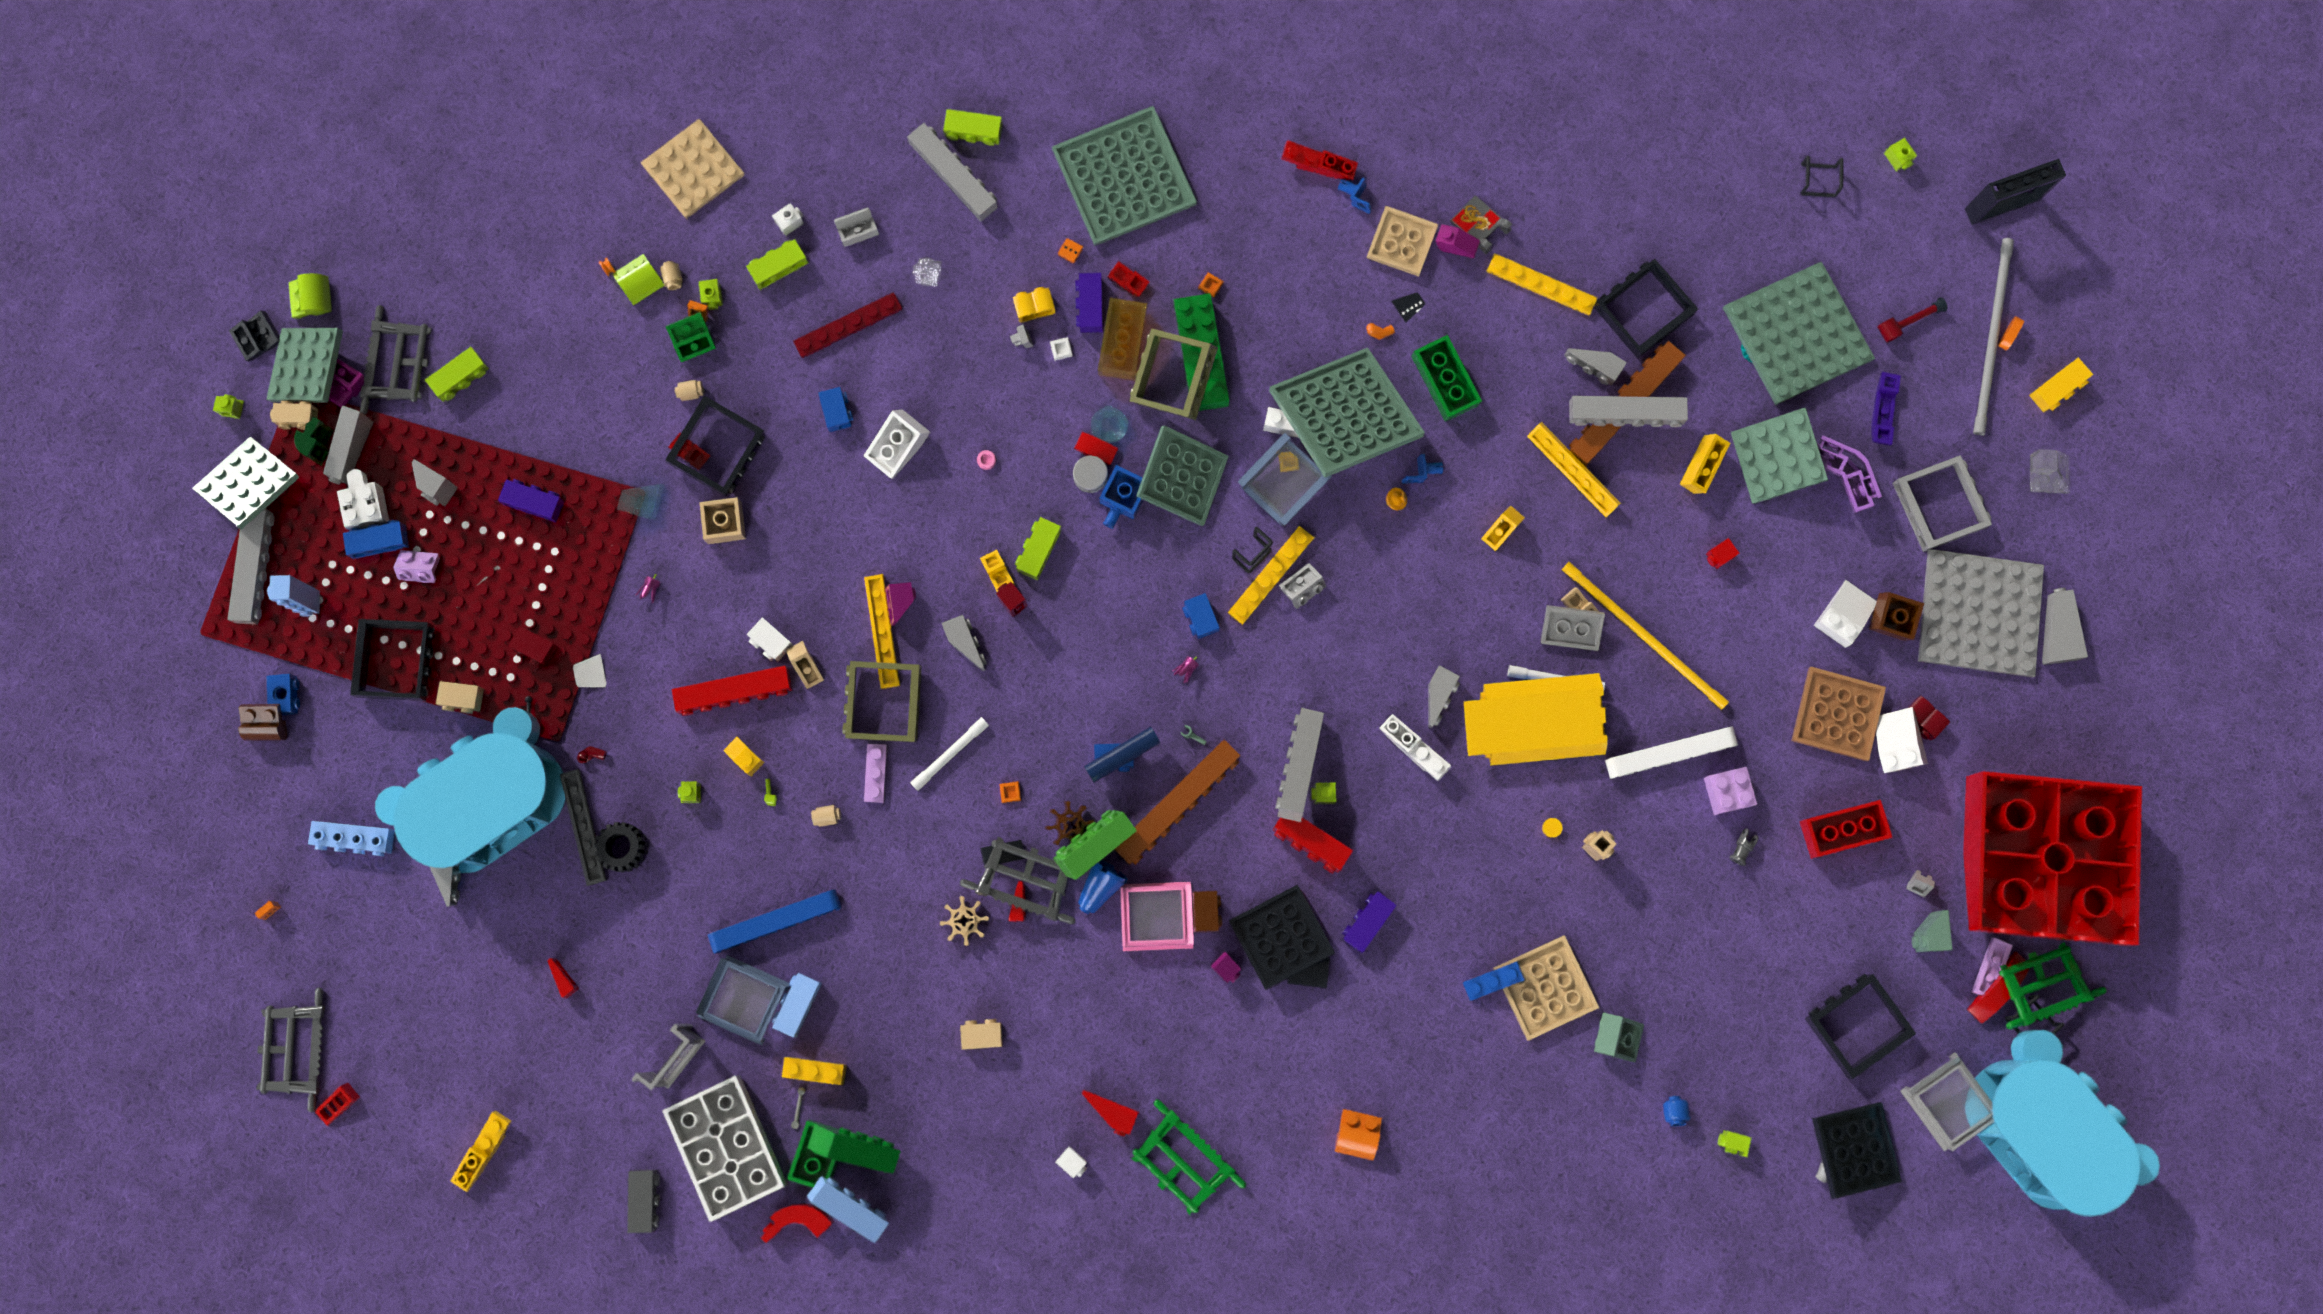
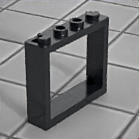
[1965,159,2067,225]
[1594,259,1698,359]
[665,396,765,497]
[350,619,436,701]
[1805,973,1916,1079]

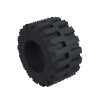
[594,822,648,872]

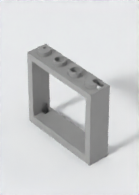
[1892,455,1992,552]

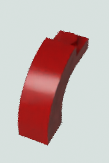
[761,1204,834,1243]

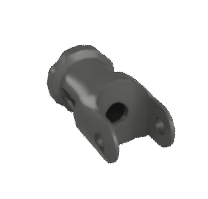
[1729,829,1759,866]

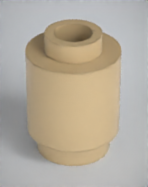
[660,261,683,291]
[675,380,704,401]
[811,805,841,827]

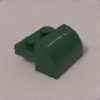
[294,417,334,466]

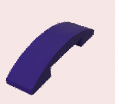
[1871,372,1901,446]

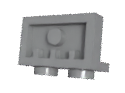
[1279,563,1326,609]

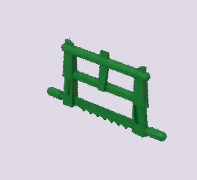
[1999,942,2107,1030]
[1131,1099,1246,1215]

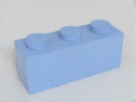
[772,973,822,1037]

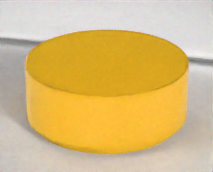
[1542,818,1563,838]

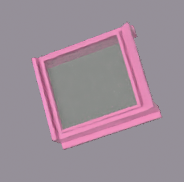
[1120,882,1194,951]

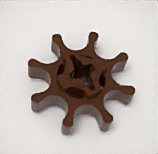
[1045,801,1094,845]

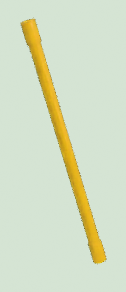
[1562,562,1729,710]

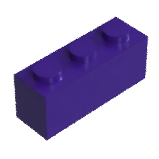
[1075,273,1103,333]
[498,479,564,522]
[1342,891,1397,953]

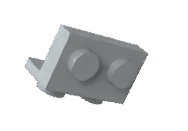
[834,208,879,247]

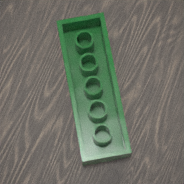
[1174,293,1229,411]

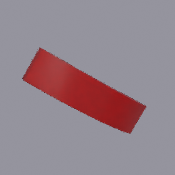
[1967,952,2030,1023]

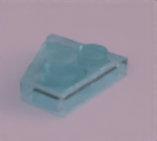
[617,484,664,520]

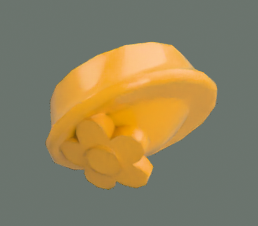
[1386,487,1407,511]

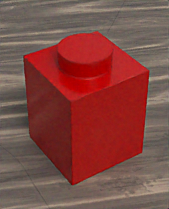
[1706,538,1740,569]

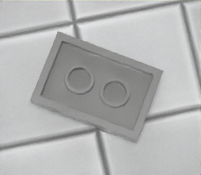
[1540,605,1605,651]

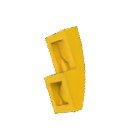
[980,550,1015,592]

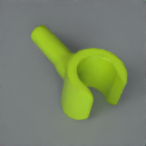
[764,779,777,806]

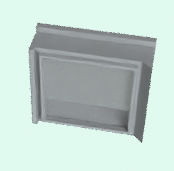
[631,1024,705,1090]
[1900,1053,1994,1151]

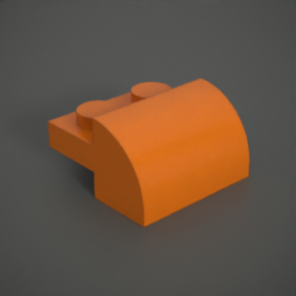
[1334,1109,1382,1160]

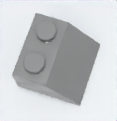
[412,459,458,506]

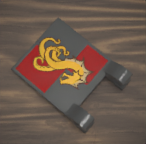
[1450,195,1512,255]

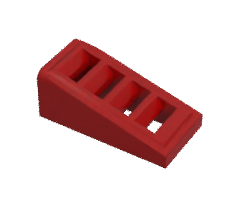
[1009,881,1026,922]
[547,958,579,999]
[314,1083,360,1126]

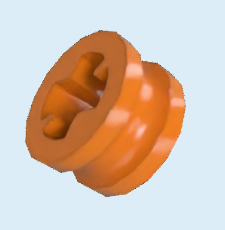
[599,257,616,276]

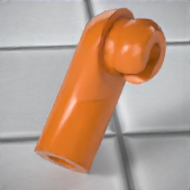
[1366,323,1395,340]

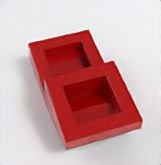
[1107,261,1149,297]
[1074,432,1118,466]
[668,433,710,471]

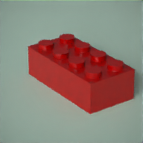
[1799,800,1893,859]
[1273,817,1353,874]

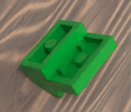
[665,312,716,362]

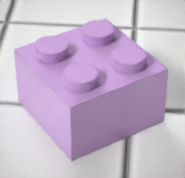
[1704,767,1757,815]

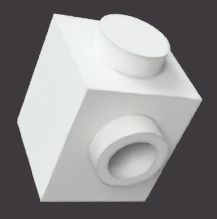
[772,203,804,236]

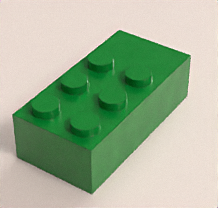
[1411,335,1482,422]
[807,1124,901,1174]

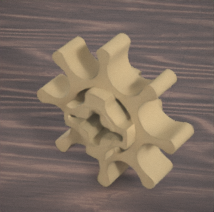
[940,896,989,946]

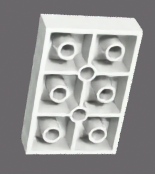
[662,1075,788,1222]

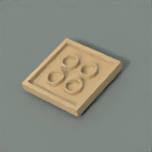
[1367,206,1438,277]

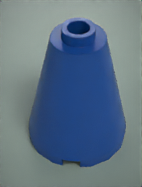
[1078,859,1128,914]

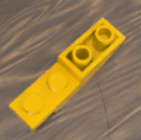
[451,1110,512,1192]

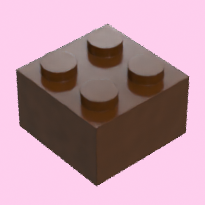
[1869,592,1924,641]
[1191,891,1222,933]

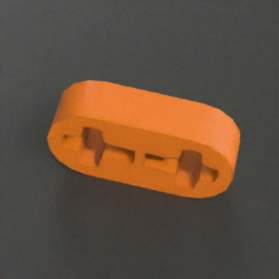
[1998,316,2024,351]

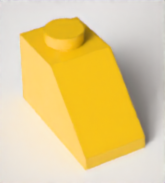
[1481,506,1525,551]
[723,737,765,776]

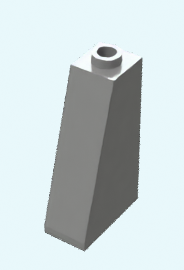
[323,406,374,485]
[2042,588,2088,665]

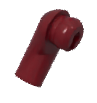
[577,746,607,764]

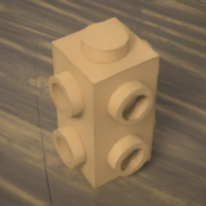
[270,401,318,430]
[1582,830,1616,861]

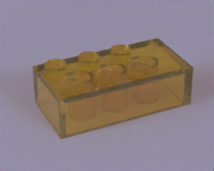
[1098,298,1148,381]

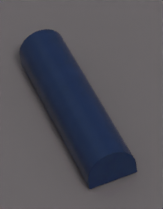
[1084,726,1160,783]

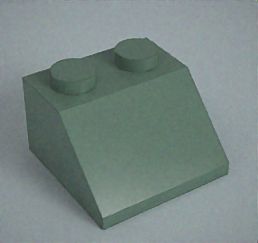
[1912,910,1952,952]
[1594,1013,1644,1063]

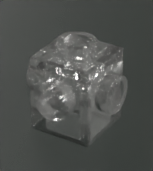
[913,257,942,286]

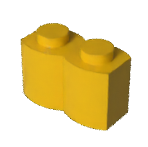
[1013,287,1055,322]

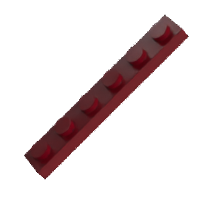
[793,292,902,359]

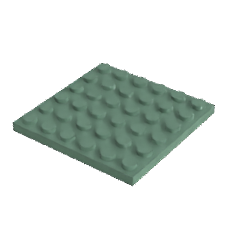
[1052,106,1197,246]
[1723,261,1875,405]
[1269,348,1425,478]

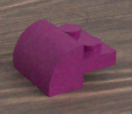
[329,358,364,408]

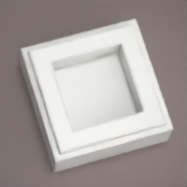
[1050,337,1073,360]

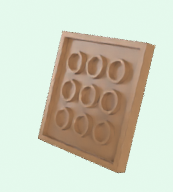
[1791,667,1886,762]

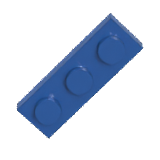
[1463,961,1525,1001]

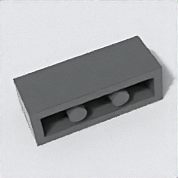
[628,1169,660,1233]

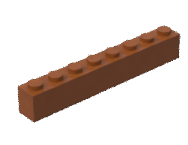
[1569,341,1686,467]
[1114,739,1241,866]

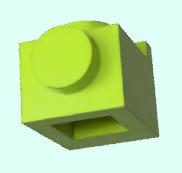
[213,394,244,419]
[678,781,701,803]
[1717,1130,1751,1157]

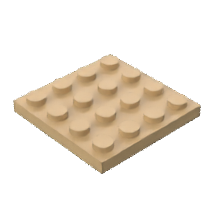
[641,119,745,219]
[1493,935,1599,1041]

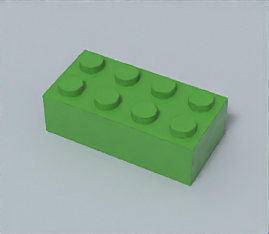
[1053,810,1137,880]

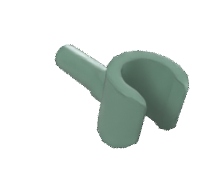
[1180,725,1207,745]

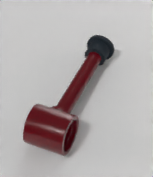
[1877,297,1948,343]

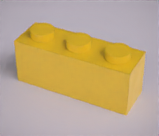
[2029,357,2093,412]
[1679,434,1731,494]
[782,1057,847,1085]

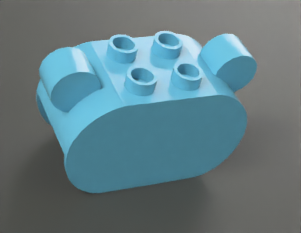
[375,707,566,873]
[1965,1030,2160,1216]

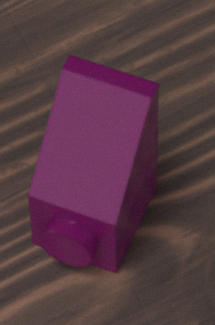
[1436,224,1480,258]
[885,582,916,626]
[1211,952,1241,983]

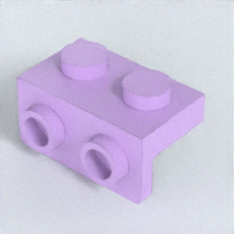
[394,550,440,583]

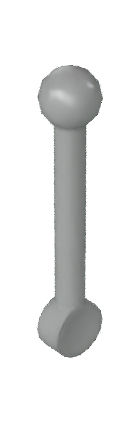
[791,1087,805,1129]

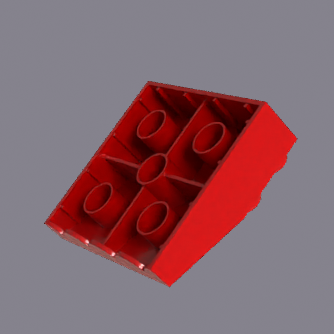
[1963,771,2142,946]

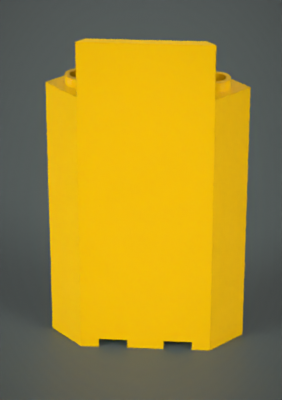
[1464,673,1608,766]

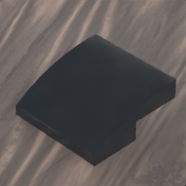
[229,310,280,362]
[1287,957,1330,988]

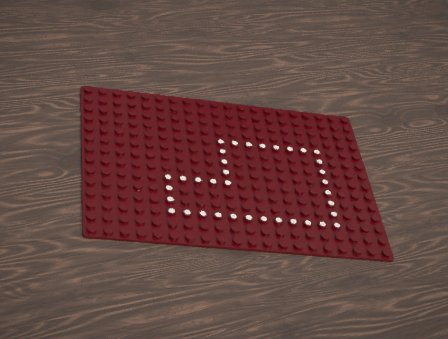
[200,400,646,742]

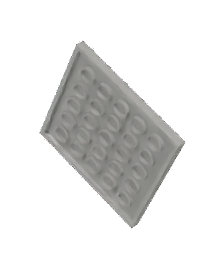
[1918,549,2044,678]

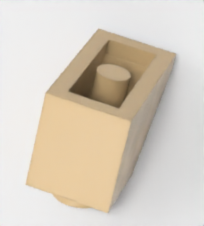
[786,641,824,689]

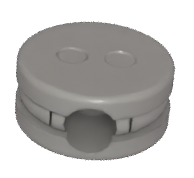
[1073,456,1108,493]

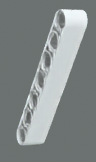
[1605,726,1738,779]

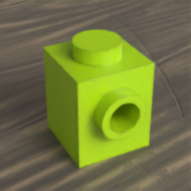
[1884,138,1917,171]
[698,279,723,310]
[1311,783,1336,804]

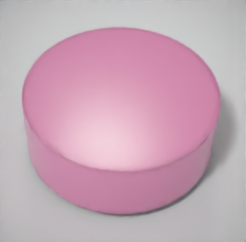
[977,450,996,470]

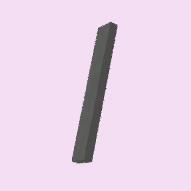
[560,769,607,886]

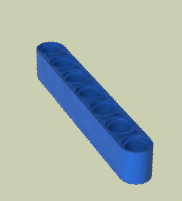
[708,889,842,954]

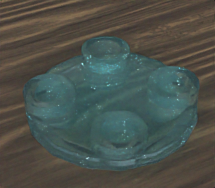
[1091,406,1128,443]

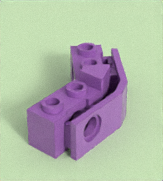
[1817,435,1882,513]

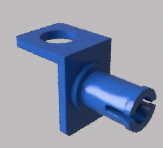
[1338,178,1371,214]
[1401,454,1443,484]

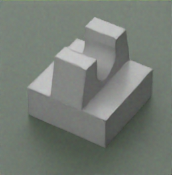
[1010,325,1034,348]
[1906,870,1935,897]

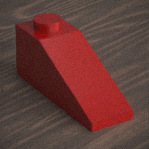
[1082,1090,1139,1137]

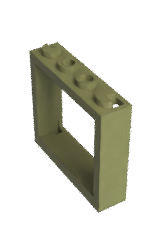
[1129,328,1218,421]
[842,661,922,742]

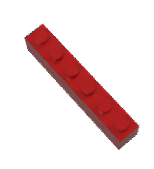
[671,666,792,716]

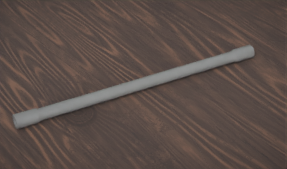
[1973,238,2014,436]

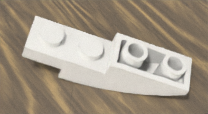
[1380,714,1451,781]

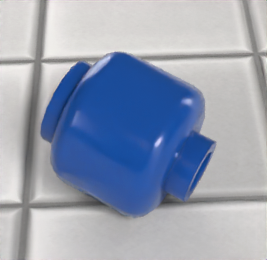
[1663,1096,1691,1127]

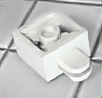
[337,469,389,530]

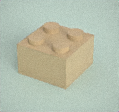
[700,497,746,544]

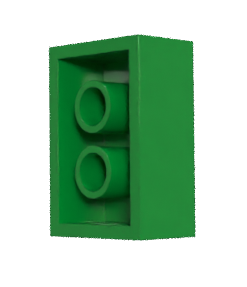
[787,1120,840,1188]

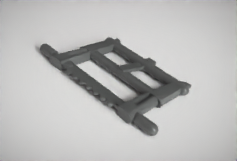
[360,305,432,415]
[960,837,1075,925]
[256,987,325,1113]

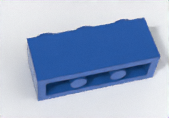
[343,520,409,559]

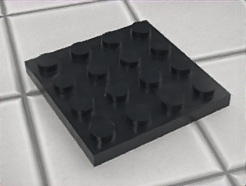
[1229,884,1335,991]
[1812,1102,1902,1199]

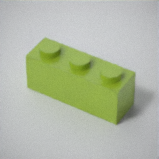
[943,109,1003,146]
[746,239,808,290]
[425,347,489,402]
[1015,517,1062,581]

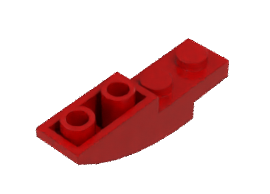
[1281,140,1358,180]

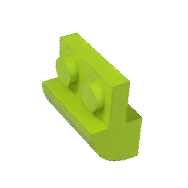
[612,254,664,306]
[289,273,332,319]

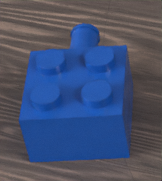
[1099,465,1144,529]

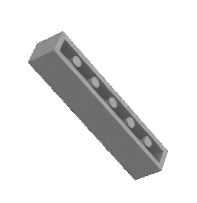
[907,123,998,222]
[1569,396,1688,427]
[227,509,274,625]
[1275,708,1324,822]

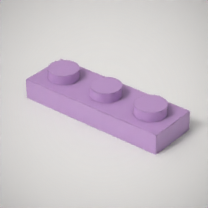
[864,744,887,803]
[1972,938,2013,995]

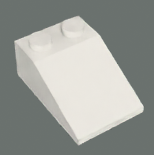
[864,409,930,479]
[1814,580,1877,648]
[1876,707,1928,773]

